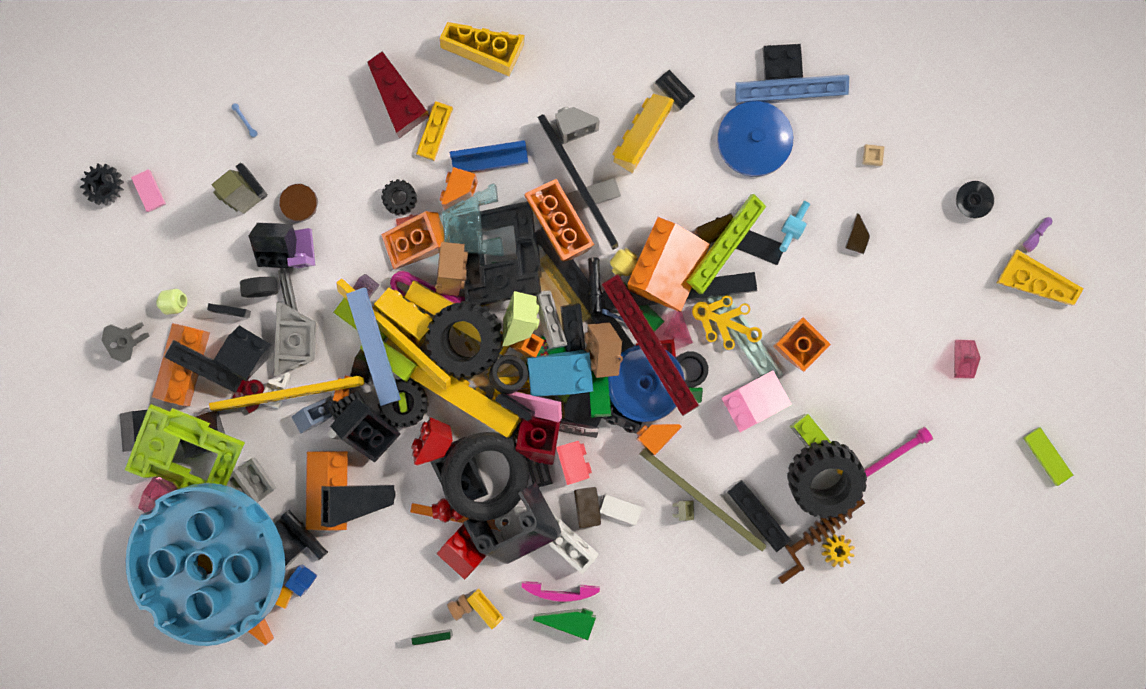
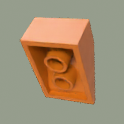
[381,211,449,269]

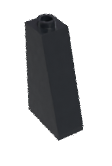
[321,485,396,527]

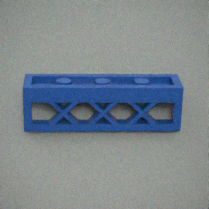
[449,140,529,172]

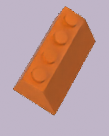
[524,179,595,261]
[152,323,210,406]
[306,451,348,530]

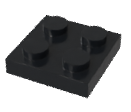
[762,44,803,80]

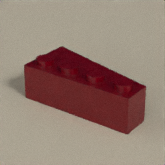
[367,51,429,139]

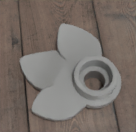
[495,506,527,541]

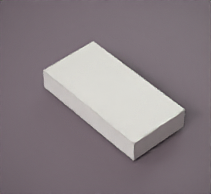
[600,494,642,525]

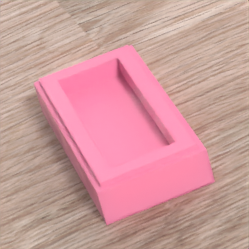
[131,169,166,212]

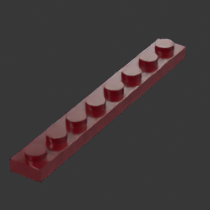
[602,274,700,416]

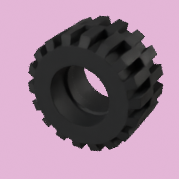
[378,378,429,427]

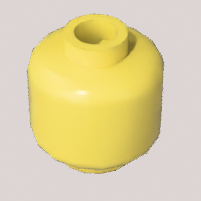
[610,248,638,277]

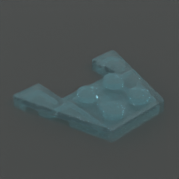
[442,183,504,256]

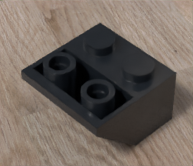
[248,223,297,269]

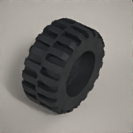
[425,301,503,378]
[787,440,867,518]

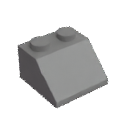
[555,107,600,144]

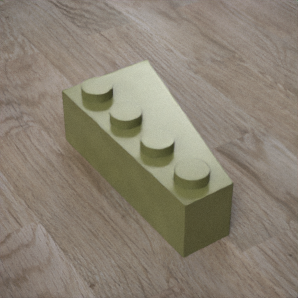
[211,169,262,214]

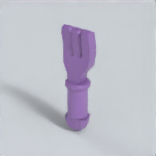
[1023,217,1053,252]

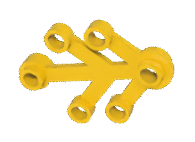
[692,296,762,350]

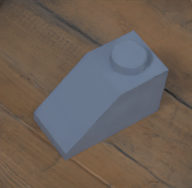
[292,396,335,434]

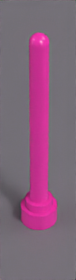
[864,427,933,477]

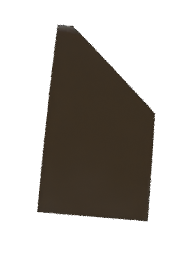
[845,213,870,254]

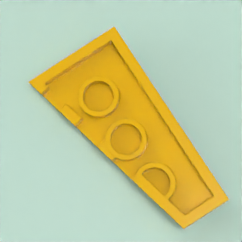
[996,250,1084,306]

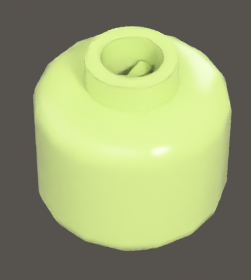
[156,289,187,315]

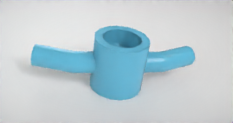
[779,201,810,252]

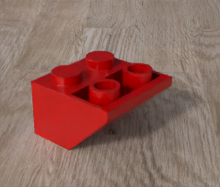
[411,417,453,466]
[436,524,486,580]

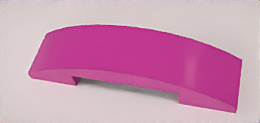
[521,581,600,602]

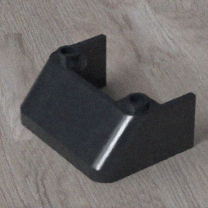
[463,483,561,564]

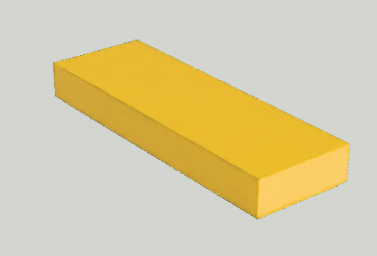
[416,101,453,161]

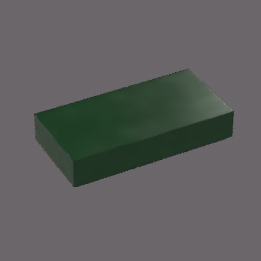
[411,629,453,646]

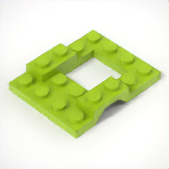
[125,404,245,489]

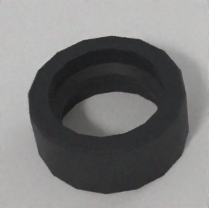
[240,277,278,298]
[676,351,709,388]
[489,355,528,394]

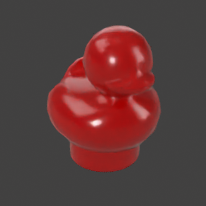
[432,498,464,523]

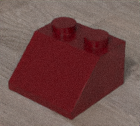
[516,416,561,465]

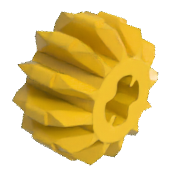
[821,534,855,567]

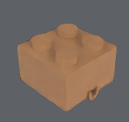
[435,242,468,296]
[584,323,623,378]

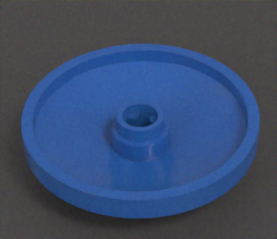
[717,101,794,177]
[608,345,685,422]

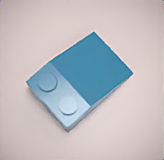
[527,350,593,396]

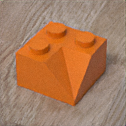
[773,317,831,372]

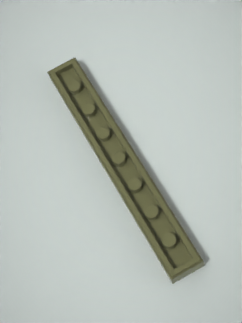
[639,449,767,552]

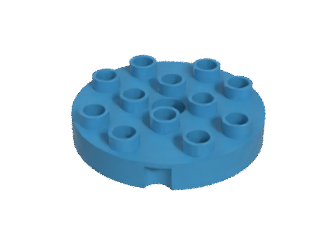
[125,483,285,646]

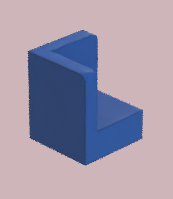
[285,564,317,597]

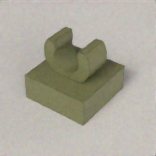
[672,500,694,521]

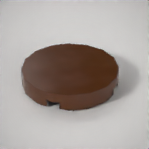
[279,184,318,222]

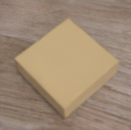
[862,144,884,166]

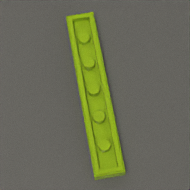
[686,194,767,294]

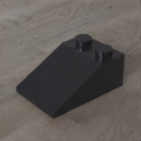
[430,437,489,501]

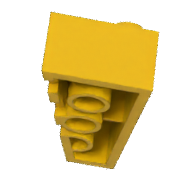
[440,22,525,77]

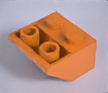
[440,167,478,212]

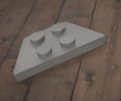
[274,302,316,376]

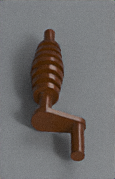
[778,499,865,584]

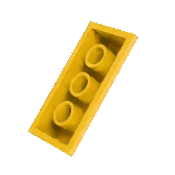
[612,94,674,173]

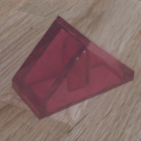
[663,310,693,346]
[954,340,981,378]

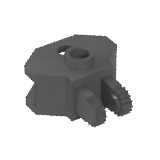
[101,322,150,363]

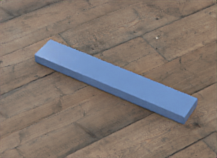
[735,75,849,103]
[346,288,401,406]

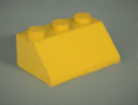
[374,288,433,349]

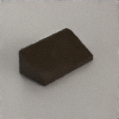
[695,213,733,244]
[574,487,601,529]

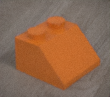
[636,424,682,455]

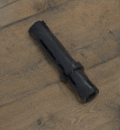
[588,257,603,315]
[280,509,328,560]

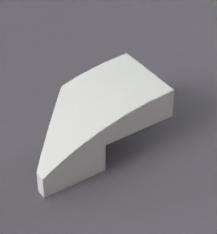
[263,372,291,409]

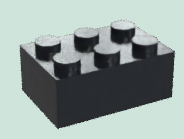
[330,397,401,463]

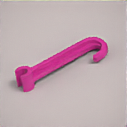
[390,271,465,303]

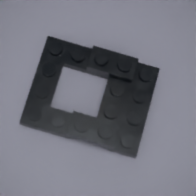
[458,201,542,306]

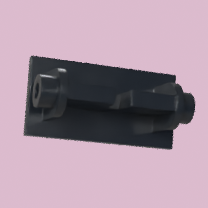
[602,404,643,434]

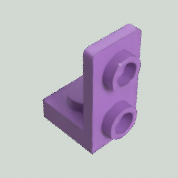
[287,228,316,268]

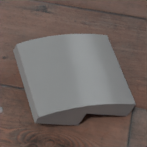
[227,457,277,503]

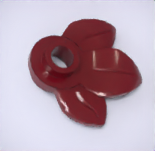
[232,379,264,413]

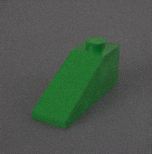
[533,608,596,640]

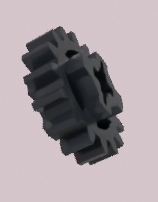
[80,163,124,205]

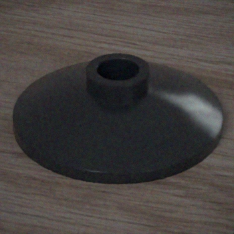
[956,181,994,219]

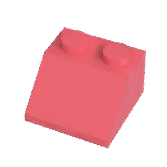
[556,441,592,485]

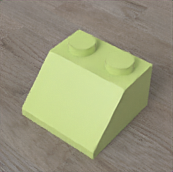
[502,291,539,346]

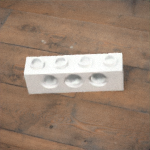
[549,514,599,574]

